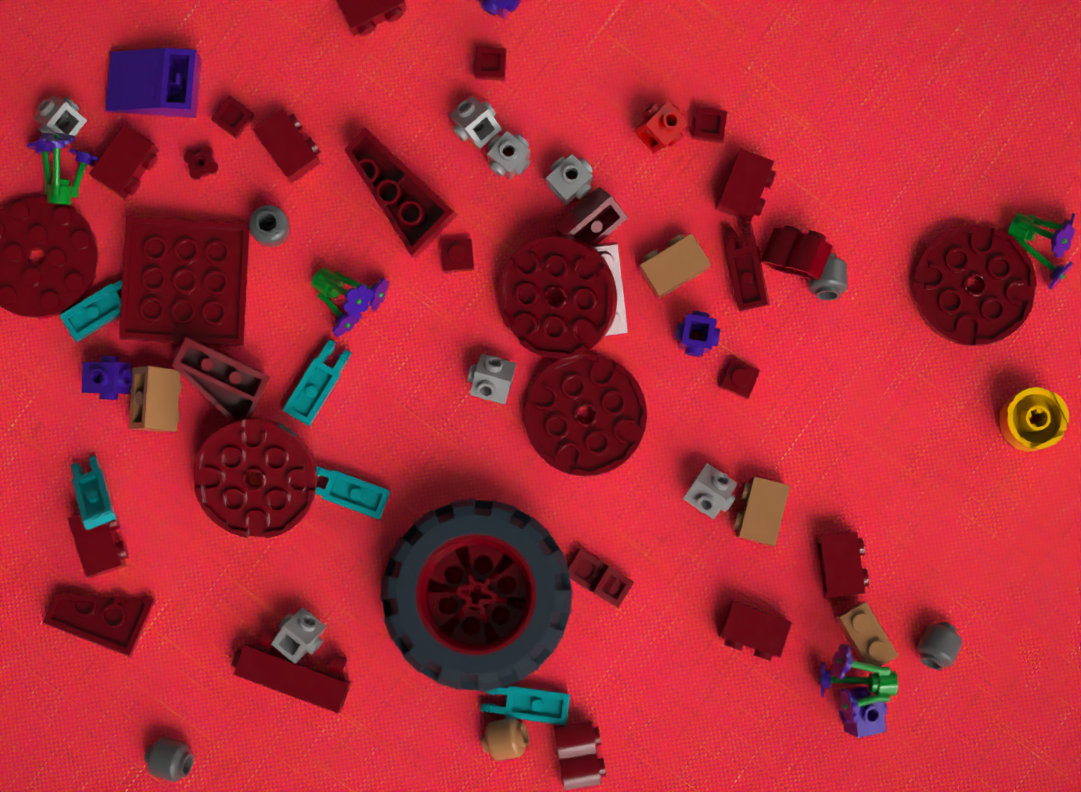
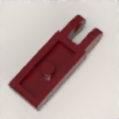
[725,222,770,312]

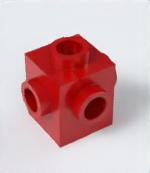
[633,101,688,153]

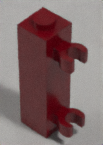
[231,629,352,714]

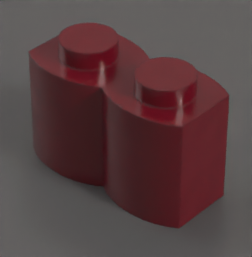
[761,225,833,280]
[554,721,606,790]

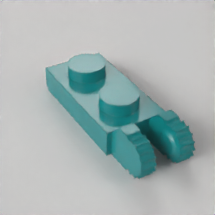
[60,279,123,343]
[283,340,352,427]
[71,455,116,530]
[316,466,391,520]
[480,686,570,725]

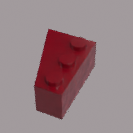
[170,335,270,421]

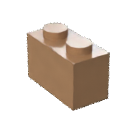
[639,234,711,300]
[129,366,182,432]
[733,476,790,547]
[834,602,898,667]

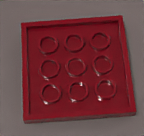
[119,217,250,346]

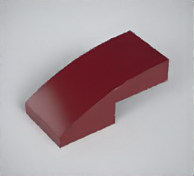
[567,548,634,608]

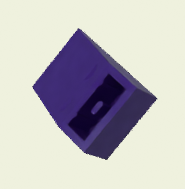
[105,48,201,118]

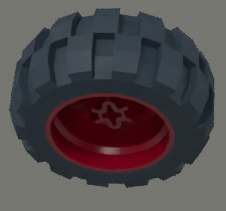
[380,499,572,691]

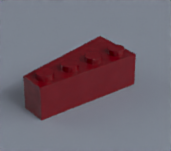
[344,128,458,258]

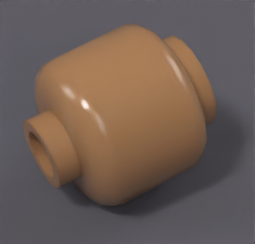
[481,717,529,761]

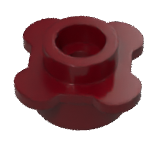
[184,145,218,180]

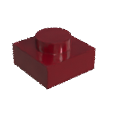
[475,47,507,81]
[211,95,255,139]
[693,107,728,143]
[441,239,474,273]
[720,359,760,399]

